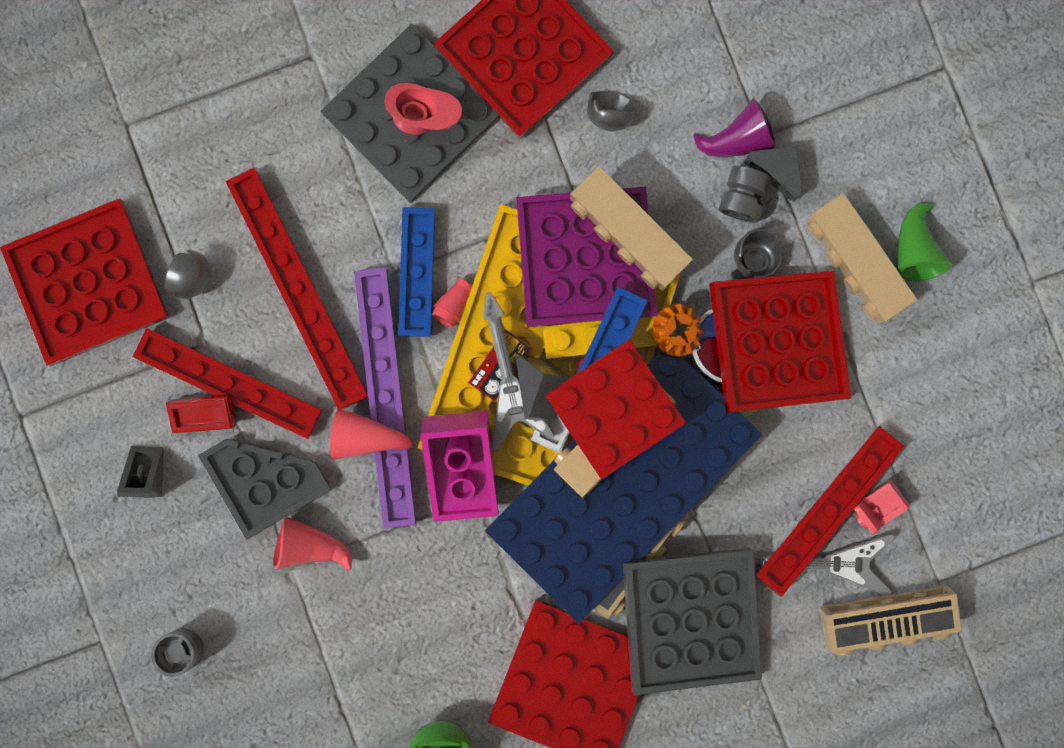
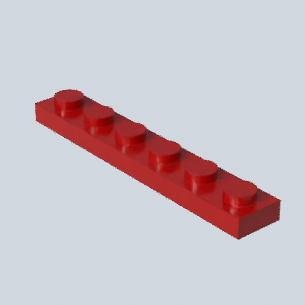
[132,328,323,439]
[755,426,905,597]

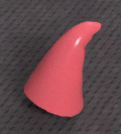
[330,408,413,460]
[273,517,353,571]

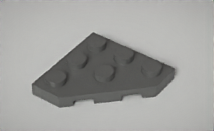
[198,439,332,540]

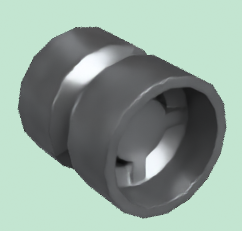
[718,166,772,223]
[151,629,204,677]

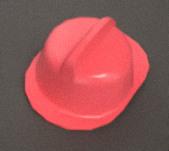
[384,83,462,135]

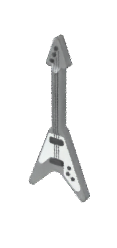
[483,292,555,451]
[754,533,895,596]

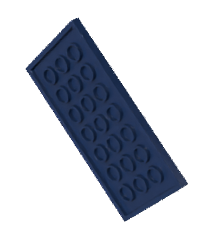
[485,350,763,624]

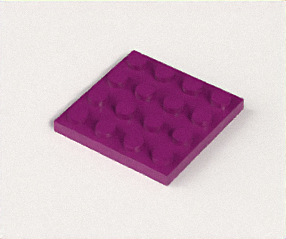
[516,186,657,328]

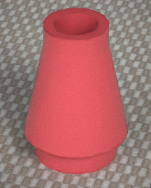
[431,278,472,328]

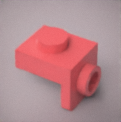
[854,479,910,535]

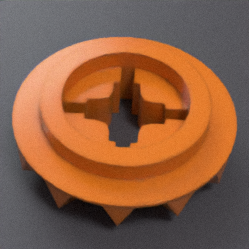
[653,304,704,357]

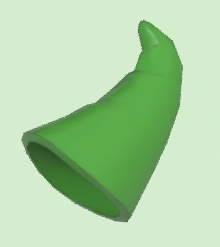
[898,203,953,282]

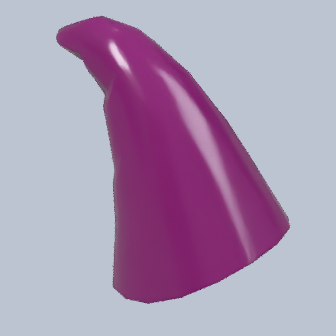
[693,97,776,158]

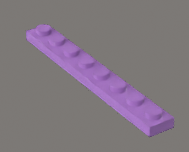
[354,267,416,529]

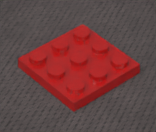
[545,340,686,480]

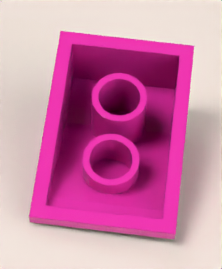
[420,411,499,522]

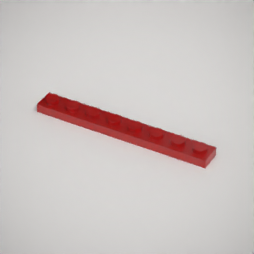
[225,167,368,410]

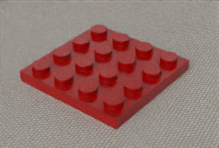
[433,0,614,139]
[0,198,169,367]
[709,271,851,413]
[488,599,639,748]

